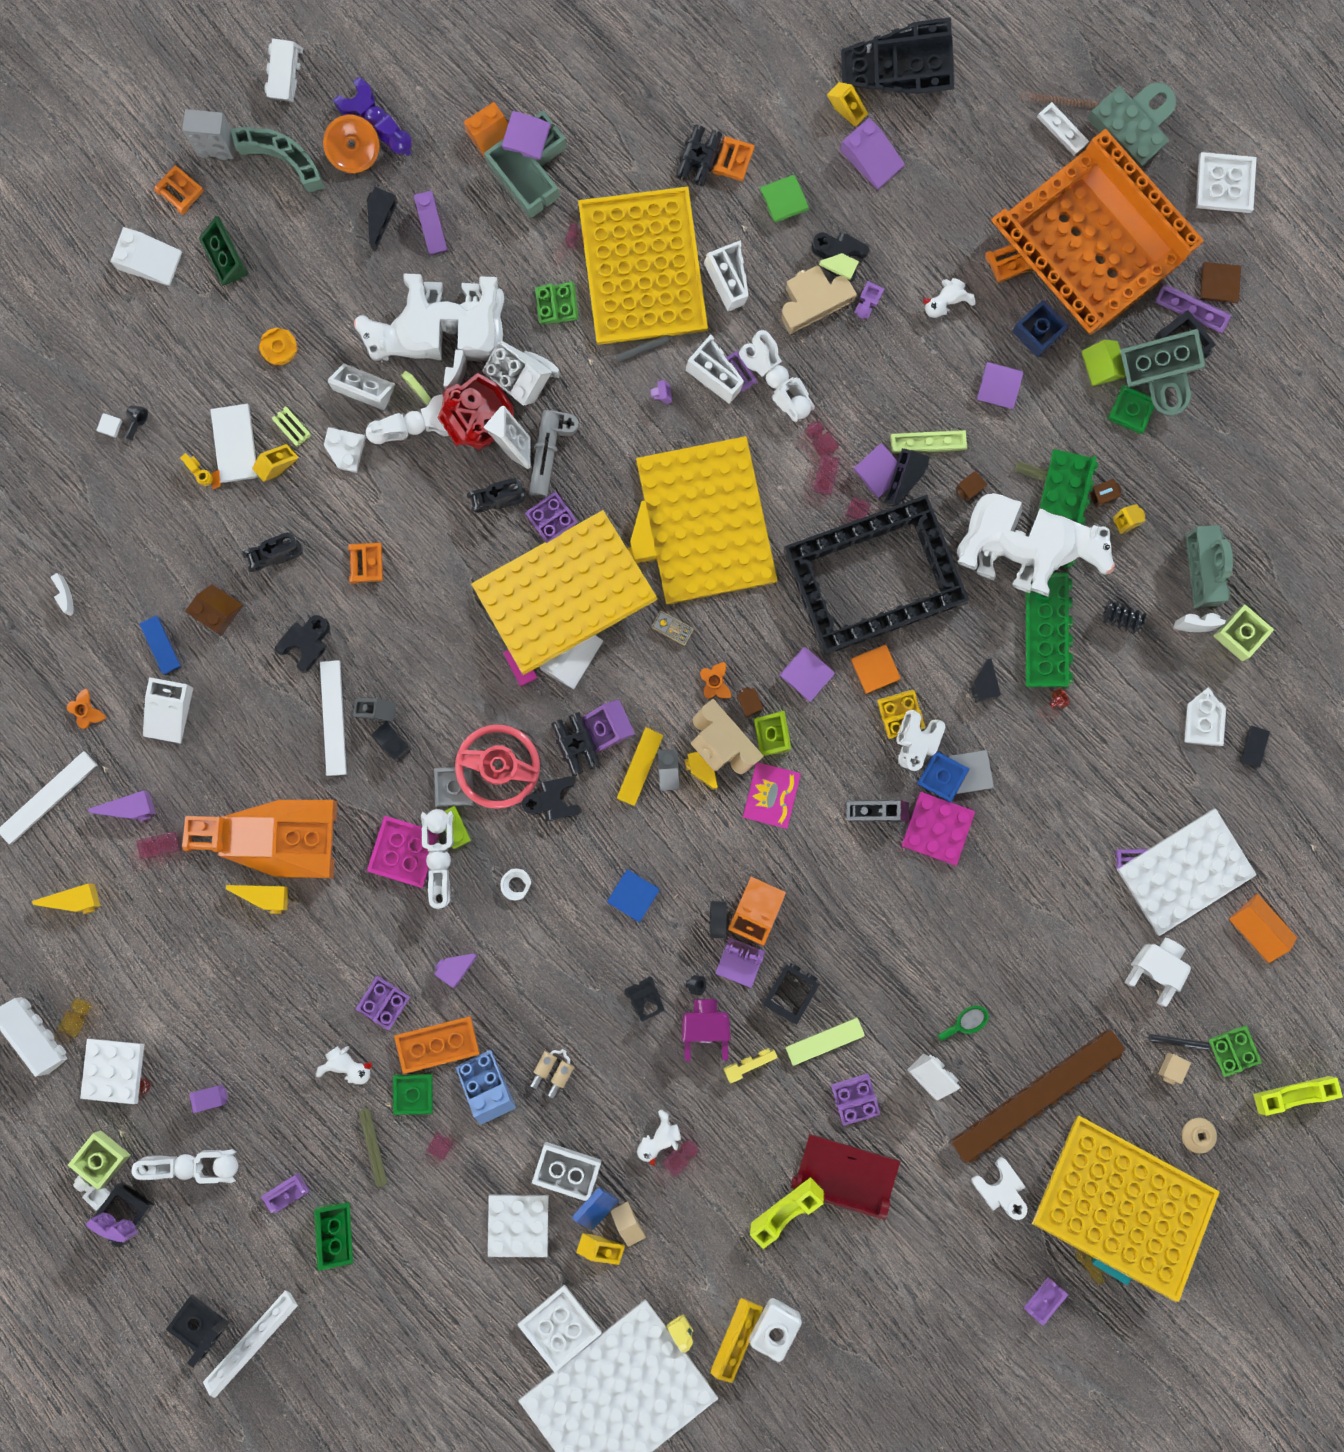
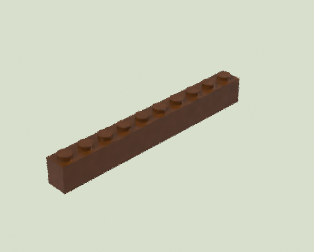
[949,1029,1126,1163]

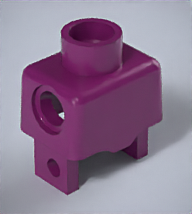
[681,999,731,1061]

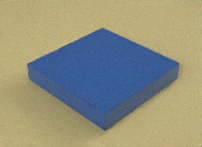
[917,751,970,803]
[607,869,660,923]
[572,1188,619,1231]

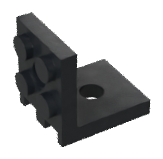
[166,1295,230,1368]

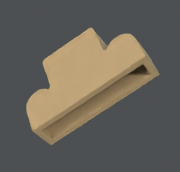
[781,266,857,334]
[691,699,764,774]

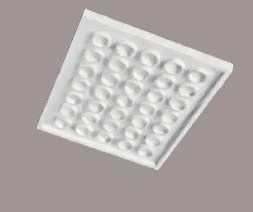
[519,1299,718,1452]

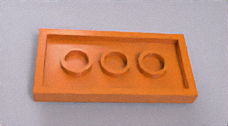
[394,1016,480,1074]

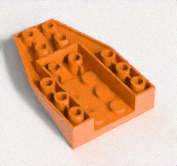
[218,800,338,879]

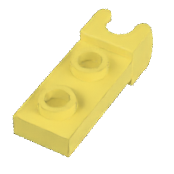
[723,1048,778,1084]

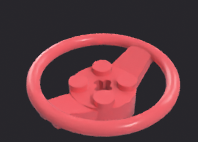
[455,725,540,809]

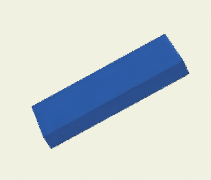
[139,615,182,675]

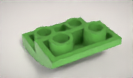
[760,175,809,223]
[535,281,579,324]
[1209,1025,1262,1077]

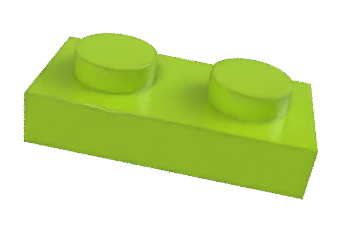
[445,806,471,849]

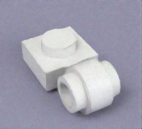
[73,1175,110,1211]

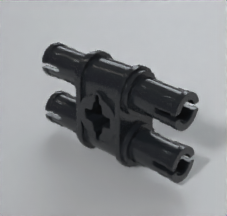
[676,125,723,186]
[551,712,601,777]

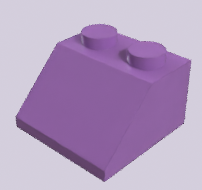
[582,700,635,753]

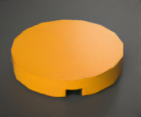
[259,328,297,365]

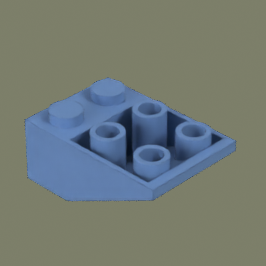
[455,1050,516,1125]

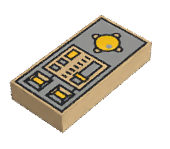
[651,611,694,646]

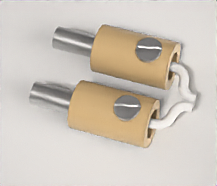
[530,1049,575,1098]

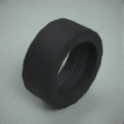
[710,901,727,939]

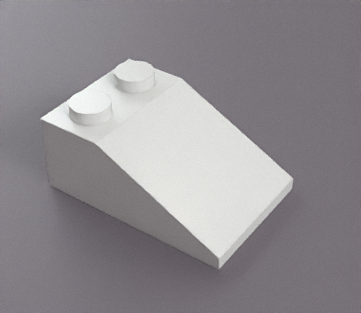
[111,227,182,286]

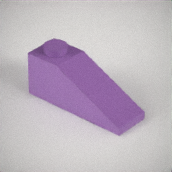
[414,191,447,255]
[88,791,156,822]

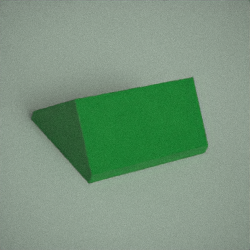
[314,1202,353,1271]

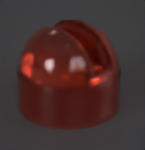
[139,1078,151,1095]

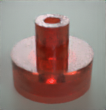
[1050,689,1070,709]

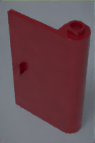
[790,1134,900,1220]

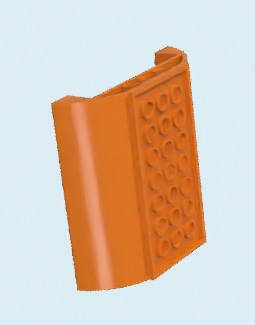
[991,128,1204,335]

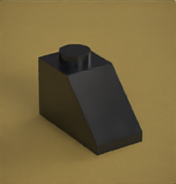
[969,658,1001,703]
[372,722,412,762]

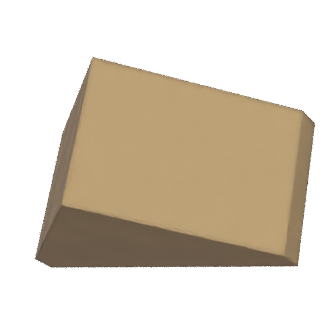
[610,1201,646,1247]

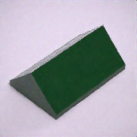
[199,216,248,286]

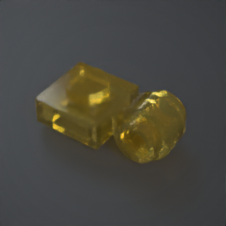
[57,998,91,1038]
[1075,1249,1105,1285]

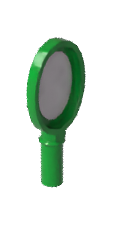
[937,1005,989,1042]

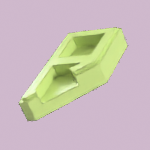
[819,253,859,280]
[401,371,431,405]

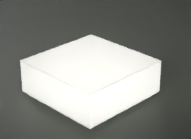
[96,413,122,438]

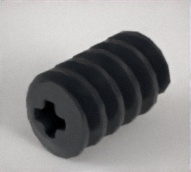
[1103,599,1146,634]

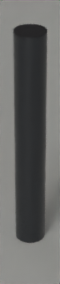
[1149,1034,1209,1050]

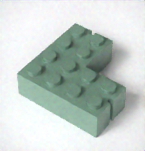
[484,110,567,219]

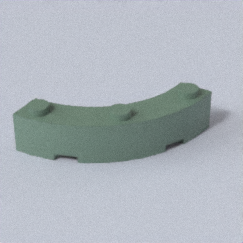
[230,127,325,193]

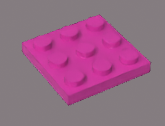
[901,792,975,866]
[367,816,440,888]

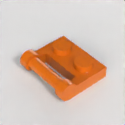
[712,137,755,182]
[154,165,204,215]
[985,245,1032,283]
[348,543,383,584]
[182,816,224,852]

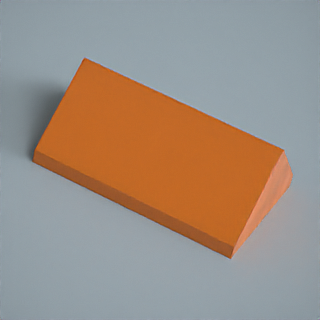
[1229,893,1298,963]

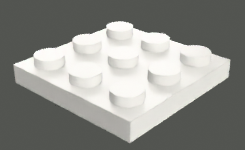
[1196,152,1256,213]
[80,1039,144,1104]
[488,1195,549,1257]
[518,1284,602,1372]

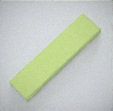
[890,430,967,454]
[785,1018,865,1066]

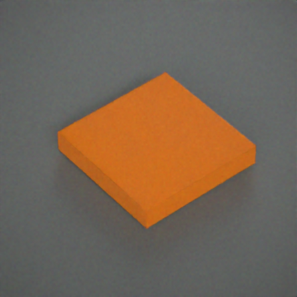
[850,644,901,694]

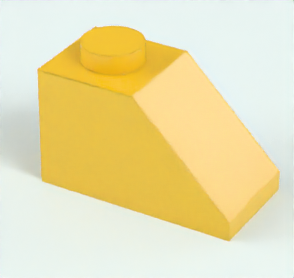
[827,82,868,127]
[252,444,299,482]
[1112,504,1146,534]
[684,752,718,790]
[576,1233,625,1265]

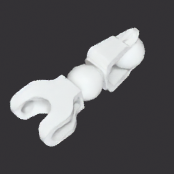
[739,330,815,422]
[366,394,449,444]
[421,809,454,909]
[131,1149,238,1184]

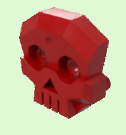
[437,373,514,451]

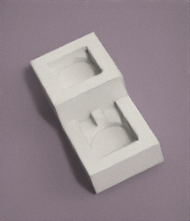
[524,351,560,378]
[51,573,74,616]

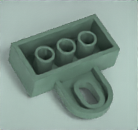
[1087,83,1176,168]
[1120,329,1206,415]
[1186,525,1233,609]

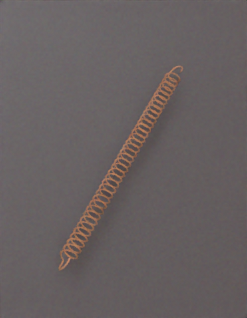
[1022,92,1100,110]

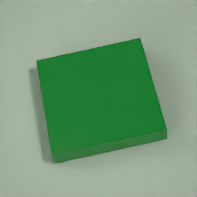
[1107,385,1155,435]
[393,1074,433,1115]

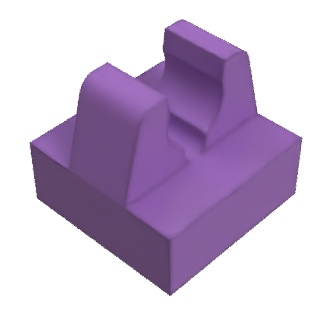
[650,380,672,404]

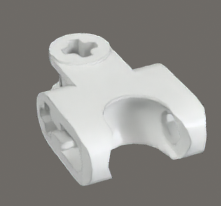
[897,710,945,771]
[971,1157,1027,1220]

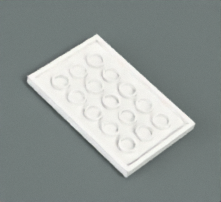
[1117,809,1257,936]

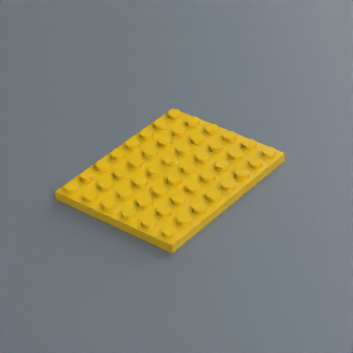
[578,187,708,345]
[636,436,777,605]
[471,510,658,675]
[1032,1115,1219,1302]

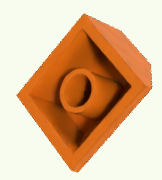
[463,102,508,158]

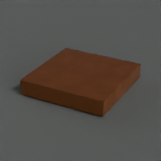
[1200,262,1241,303]

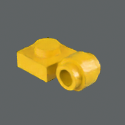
[180,453,213,486]

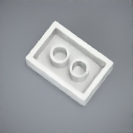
[532,1142,602,1201]

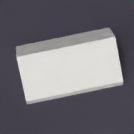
[328,364,395,410]
[484,406,531,469]

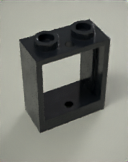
[1154,310,1216,359]
[762,963,820,1025]
[94,1182,155,1247]

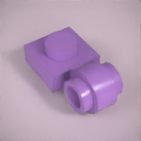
[854,281,884,319]

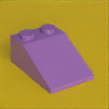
[840,118,905,190]

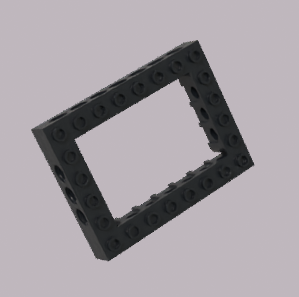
[783,495,969,656]

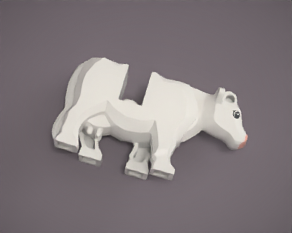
[354,274,504,362]
[957,493,1115,596]

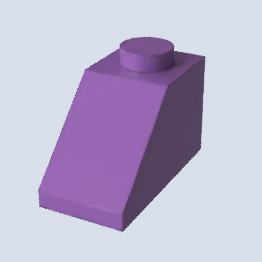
[434,953,478,988]
[189,1084,228,1113]

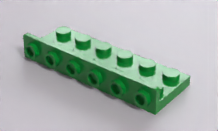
[1037,449,1098,569]
[1026,573,1073,688]

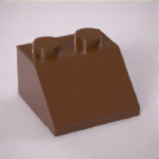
[185,584,244,636]

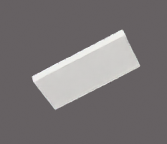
[211,404,259,483]

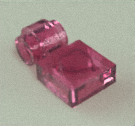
[805,421,839,458]
[661,1139,700,1177]

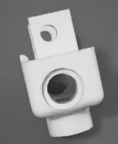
[1124,938,1191,1007]
[749,1298,802,1362]

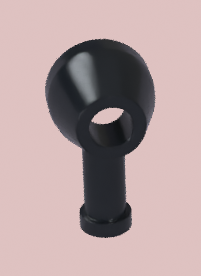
[124,406,149,441]

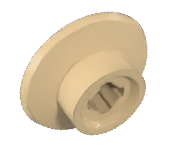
[1182,1118,1217,1154]

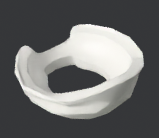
[500,869,531,901]

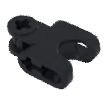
[811,232,870,282]
[467,478,525,514]
[242,532,303,572]
[275,615,330,673]
[522,776,582,821]

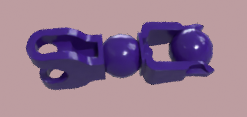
[333,77,412,156]

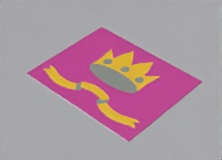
[743,762,801,829]

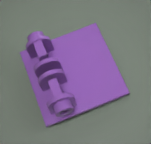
[715,937,765,988]

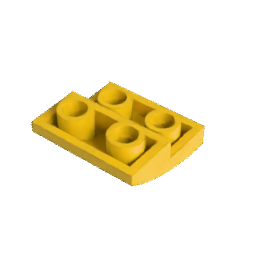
[877,689,925,739]

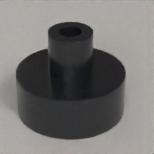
[686,975,706,996]

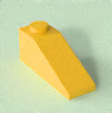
[628,501,657,563]
[32,883,101,914]
[226,885,288,914]

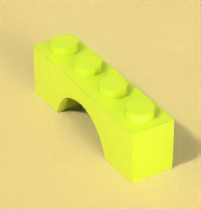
[1253,1076,1343,1116]
[750,1177,824,1249]

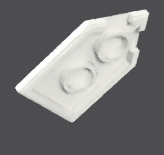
[1184,687,1226,746]

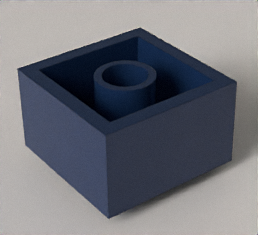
[1012,300,1069,358]

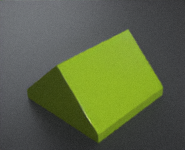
[1081,340,1126,386]
[754,711,791,756]

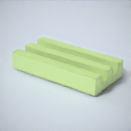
[272,407,311,447]

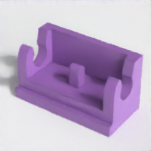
[261,1173,310,1213]
[1023,1277,1068,1325]

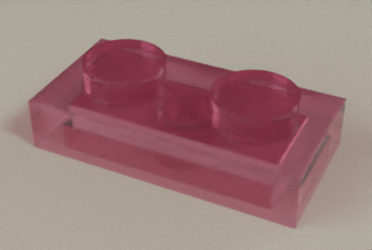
[812,454,840,496]
[136,832,180,860]

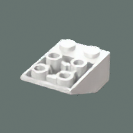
[482,340,552,405]
[143,677,193,743]
[907,1054,960,1100]

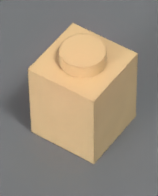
[1158,1053,1191,1085]

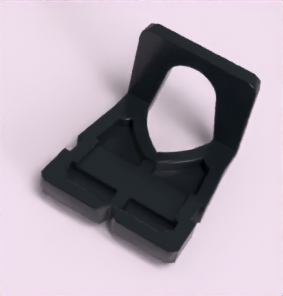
[624,976,664,1022]

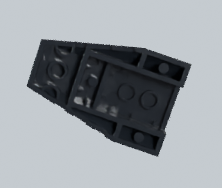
[841,17,955,94]

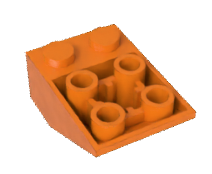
[727,877,786,946]

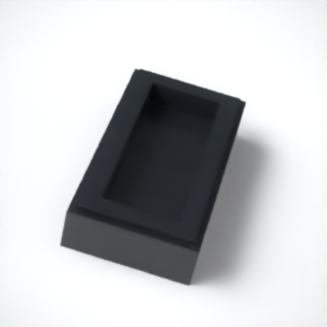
[1240,726,1270,768]

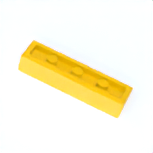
[617,727,663,806]
[710,1298,763,1383]

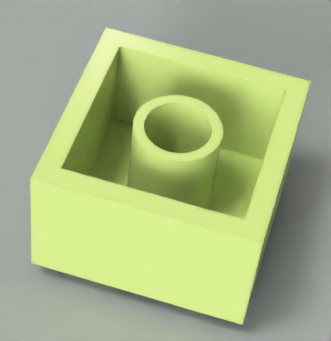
[1214,605,1274,661]
[68,1130,131,1190]

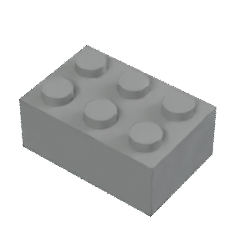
[182,109,235,160]

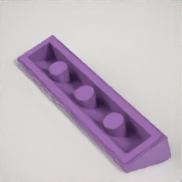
[1154,283,1231,333]

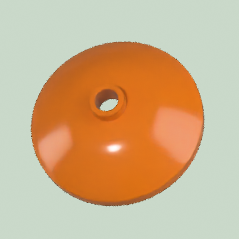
[323,115,380,173]

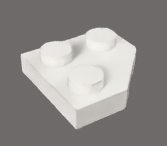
[324,427,366,473]

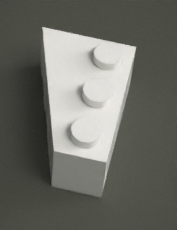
[265,38,303,102]
[704,240,749,311]
[686,334,744,404]

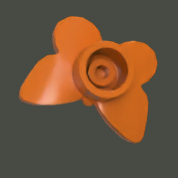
[700,662,732,699]
[67,689,106,729]

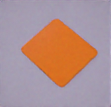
[211,470,221,490]

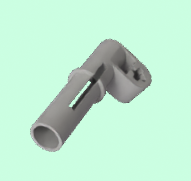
[529,410,578,498]

